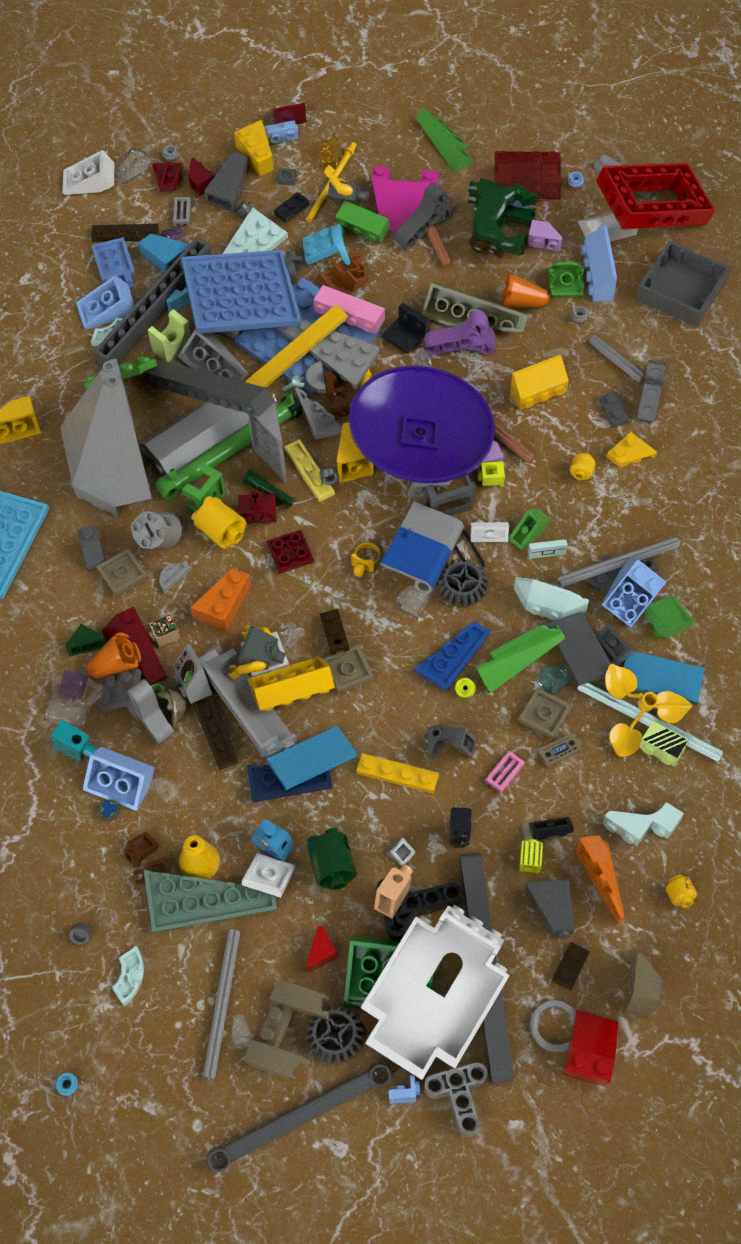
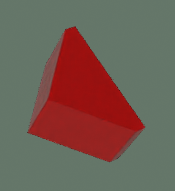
[306,925,337,972]

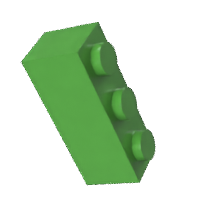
[336,201,391,243]

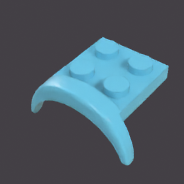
[302,224,350,265]

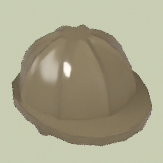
[155,689,186,728]

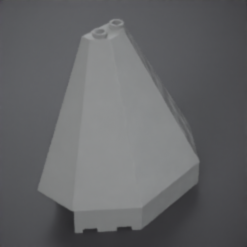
[60,359,152,518]

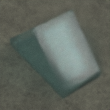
[538,666,574,695]

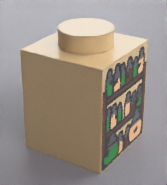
[148,614,180,647]

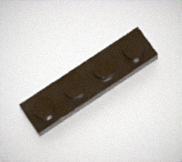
[91,223,159,242]
[192,695,238,770]

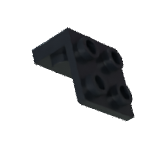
[382,303,430,354]

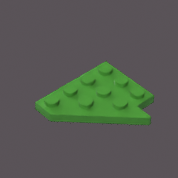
[82,355,158,390]

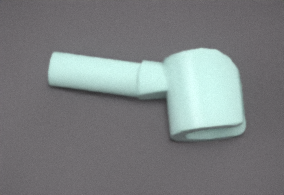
[282,376,304,392]

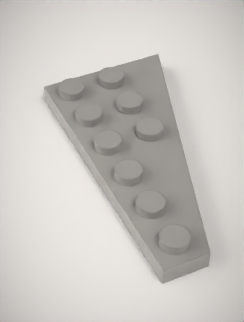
[278,319,379,390]

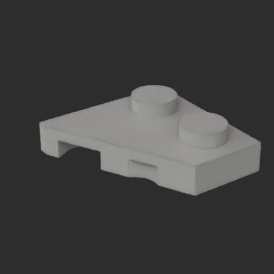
[407,481,450,499]

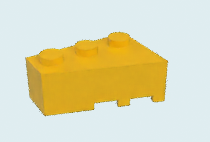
[234,119,274,176]

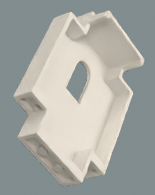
[361,905,510,1080]

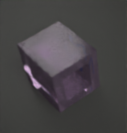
[58,670,88,702]

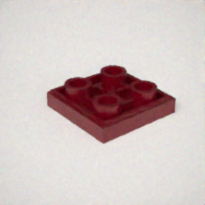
[266,530,314,574]

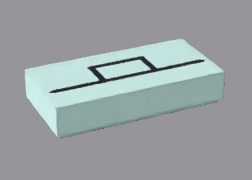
[528,539,568,559]

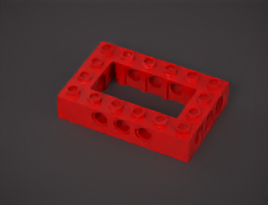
[596,163,715,229]

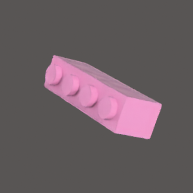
[313,285,385,334]

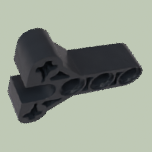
[377,879,462,941]

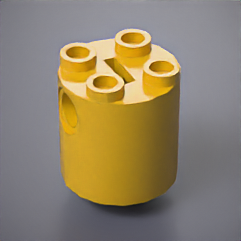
[191,496,246,549]

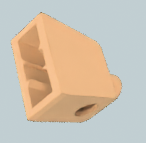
[374,865,413,919]

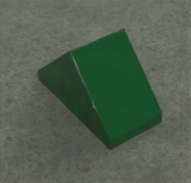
[66,624,106,657]

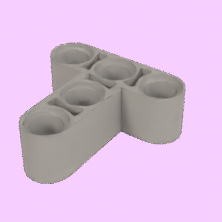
[424,1063,487,1138]

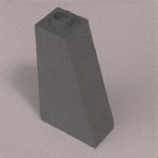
[204,151,249,213]

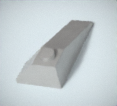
[178,329,249,382]

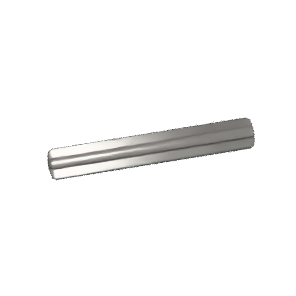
[589,335,644,382]

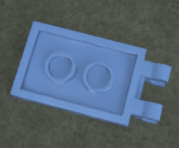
[91,237,136,289]

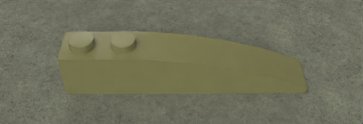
[422,282,529,332]

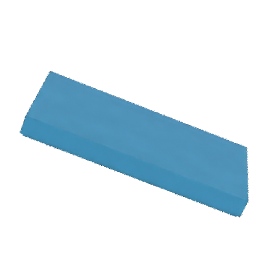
[624,651,705,705]
[267,726,357,790]

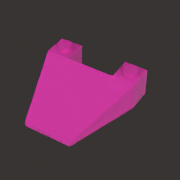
[372,166,439,232]

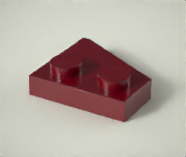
[152,163,183,191]

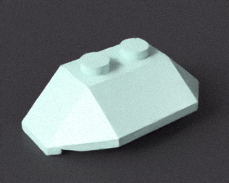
[514,577,589,621]

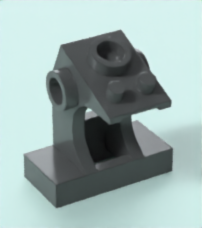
[425,724,477,761]

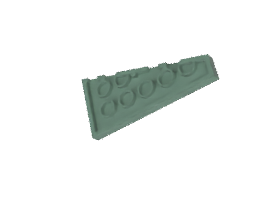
[144,870,278,933]

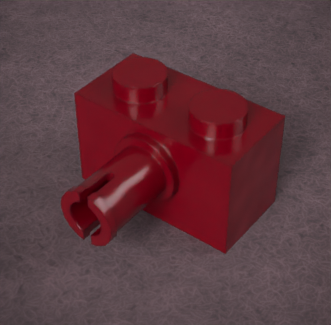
[238,490,277,524]

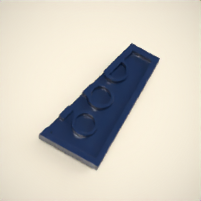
[247,765,333,803]

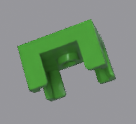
[182,463,226,513]

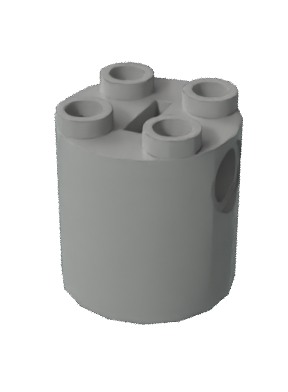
[131,511,182,549]

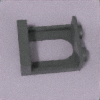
[425,475,476,516]

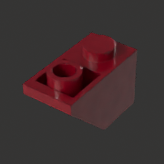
[188,157,215,196]

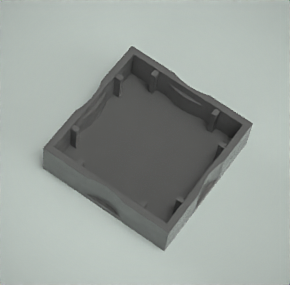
[636,240,731,327]

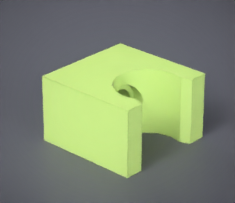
[148,309,191,362]

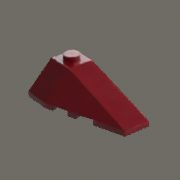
[102,607,167,685]

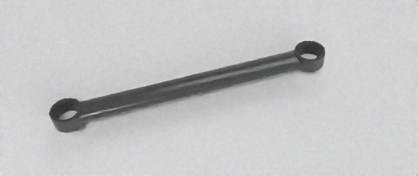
[207,1062,391,1172]

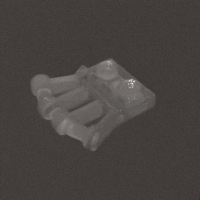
[44,672,104,729]

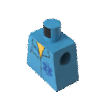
[251,819,295,862]

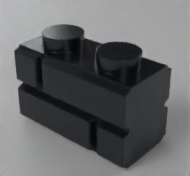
[449,807,472,848]

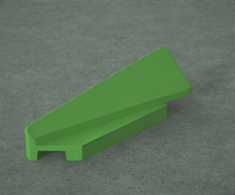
[416,107,474,172]
[476,625,565,693]

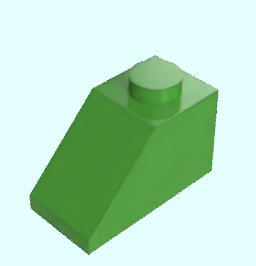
[508,508,551,550]

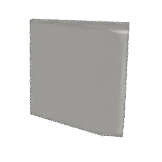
[384,837,416,866]

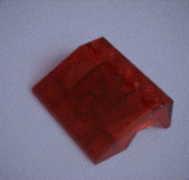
[494,151,561,199]

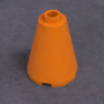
[500,273,550,308]
[86,632,141,679]

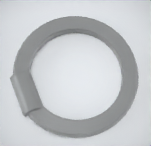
[529,1000,576,1052]

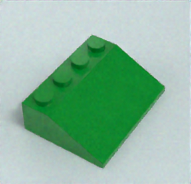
[344,935,434,1007]

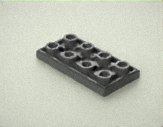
[547,612,611,686]

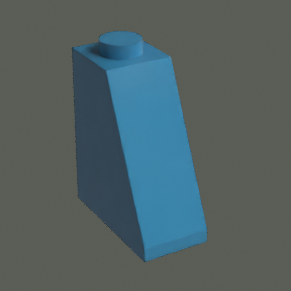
[138,233,189,273]

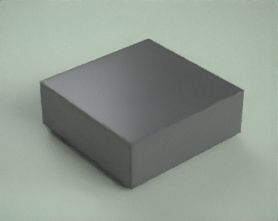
[277,168,296,185]

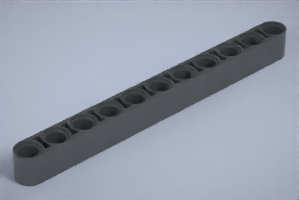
[459,852,514,1084]

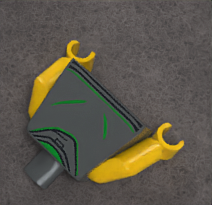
[324,165,369,206]
[228,625,286,680]

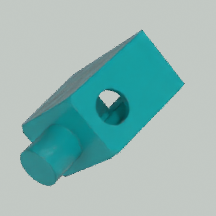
[51,719,98,761]

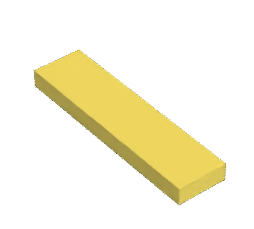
[284,439,335,502]

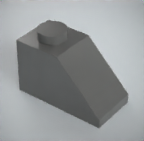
[77,525,105,572]

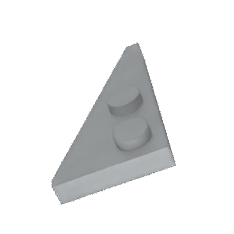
[294,387,342,440]

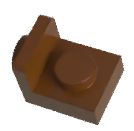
[323,370,345,396]
[328,394,350,417]
[124,832,159,868]

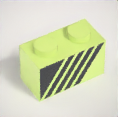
[639,721,689,767]

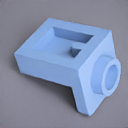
[389,1075,420,1104]

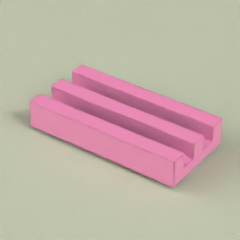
[485,751,525,794]

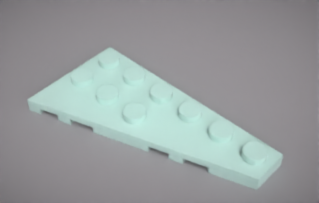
[223,207,288,254]

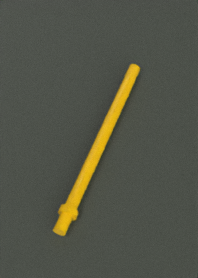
[306,142,357,222]

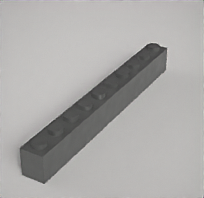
[93,237,212,368]
[144,360,274,417]

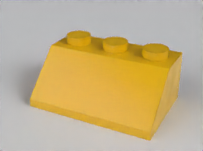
[510,355,569,410]

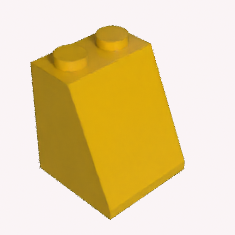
[337,421,374,483]

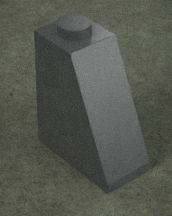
[525,880,575,939]

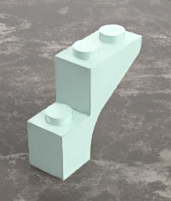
[602,802,684,846]

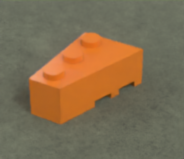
[190,568,251,631]

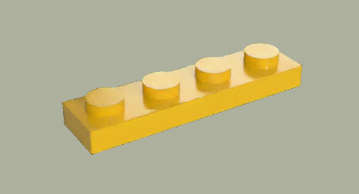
[356,753,439,794]

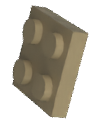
[96,548,148,597]
[323,645,374,694]
[518,688,572,740]

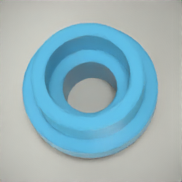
[56,1073,78,1096]

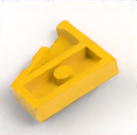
[606,432,657,467]

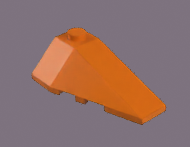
[576,835,624,924]

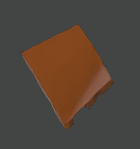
[317,252,369,295]

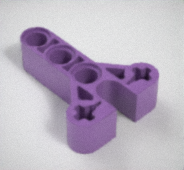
[425,310,496,355]

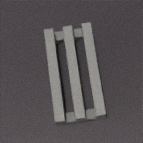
[173,197,191,226]

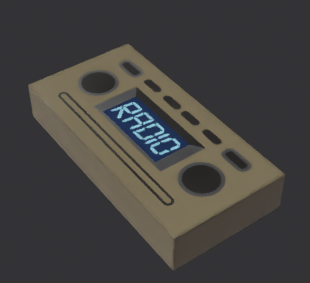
[537,733,582,769]

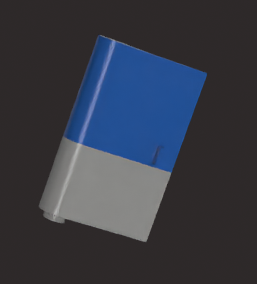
[380,501,464,594]

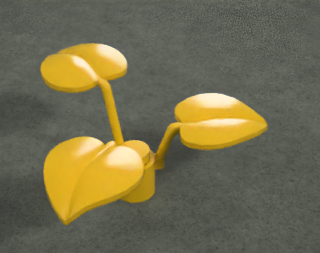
[605,664,692,757]

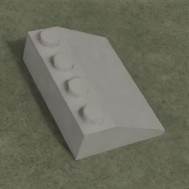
[247,402,287,483]

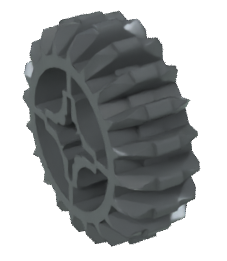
[437,558,488,608]
[305,1004,364,1065]

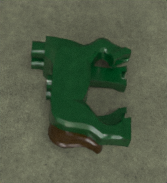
[468,178,537,258]

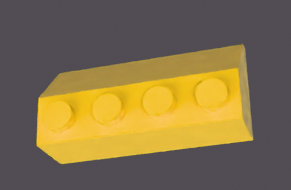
[247,656,335,711]

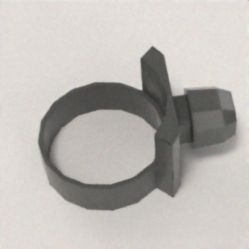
[285,251,302,284]

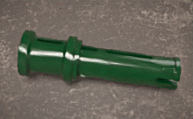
[242,469,295,508]

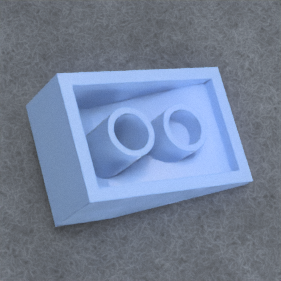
[76,275,135,329]

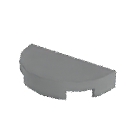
[306,361,326,393]
[159,563,192,594]

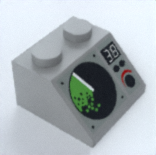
[173,644,212,704]

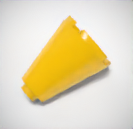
[179,835,220,879]

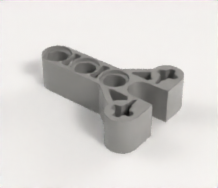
[126,679,174,744]

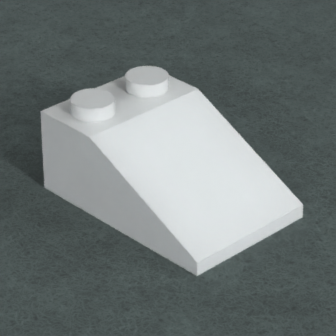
[63,150,114,195]

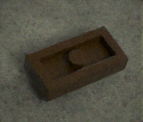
[552,942,590,991]

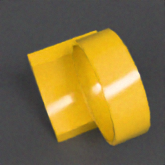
[351,543,381,577]

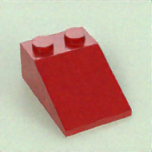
[562,1010,619,1087]

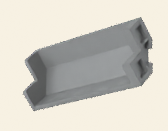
[139,401,249,476]
[198,648,298,757]

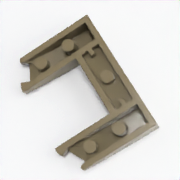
[243,979,329,1080]

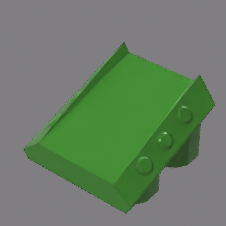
[548,262,584,297]
[643,596,695,639]

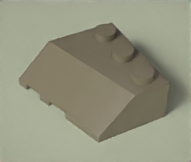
[625,950,665,1017]

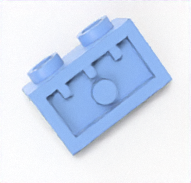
[264,120,299,144]

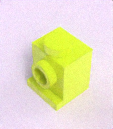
[478,462,505,487]

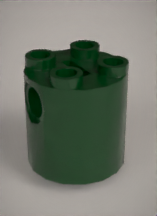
[307,828,357,890]

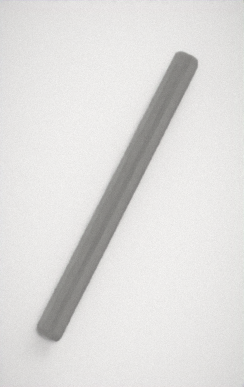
[557,537,680,587]
[203,929,240,1079]

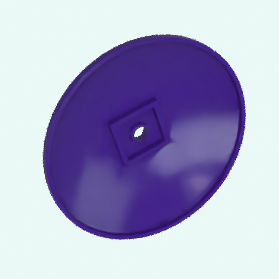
[349,366,495,483]

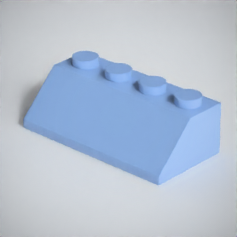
[581,225,617,302]

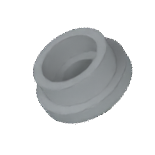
[162,145,179,160]
[571,306,588,323]

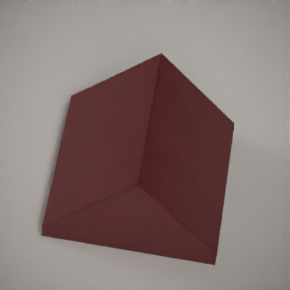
[271,103,307,125]

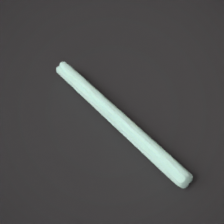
[577,683,723,761]

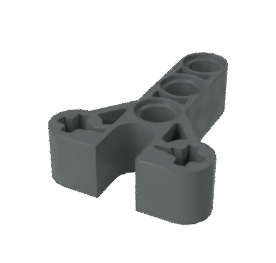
[394,183,453,250]

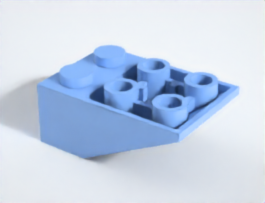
[601,556,666,627]

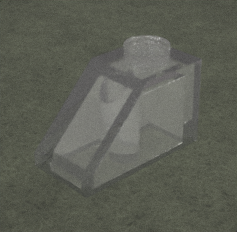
[115,147,153,184]
[396,584,436,620]

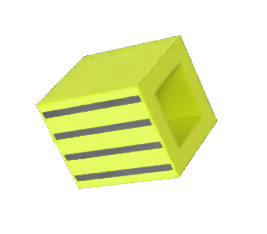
[519,839,543,873]

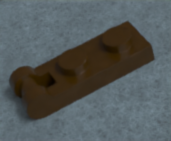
[319,609,350,655]

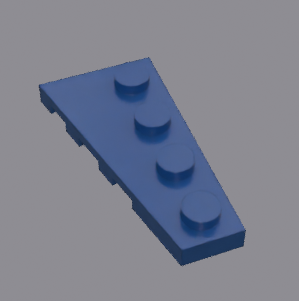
[414,622,490,692]

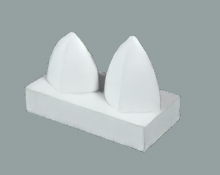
[471,519,509,542]

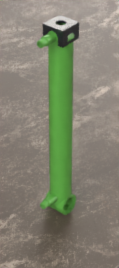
[155,391,302,501]

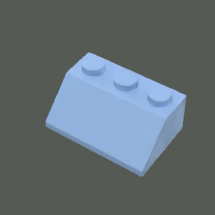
[83,747,155,811]

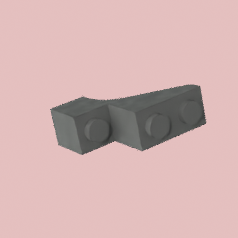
[637,360,666,422]

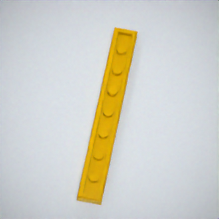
[245,304,348,388]

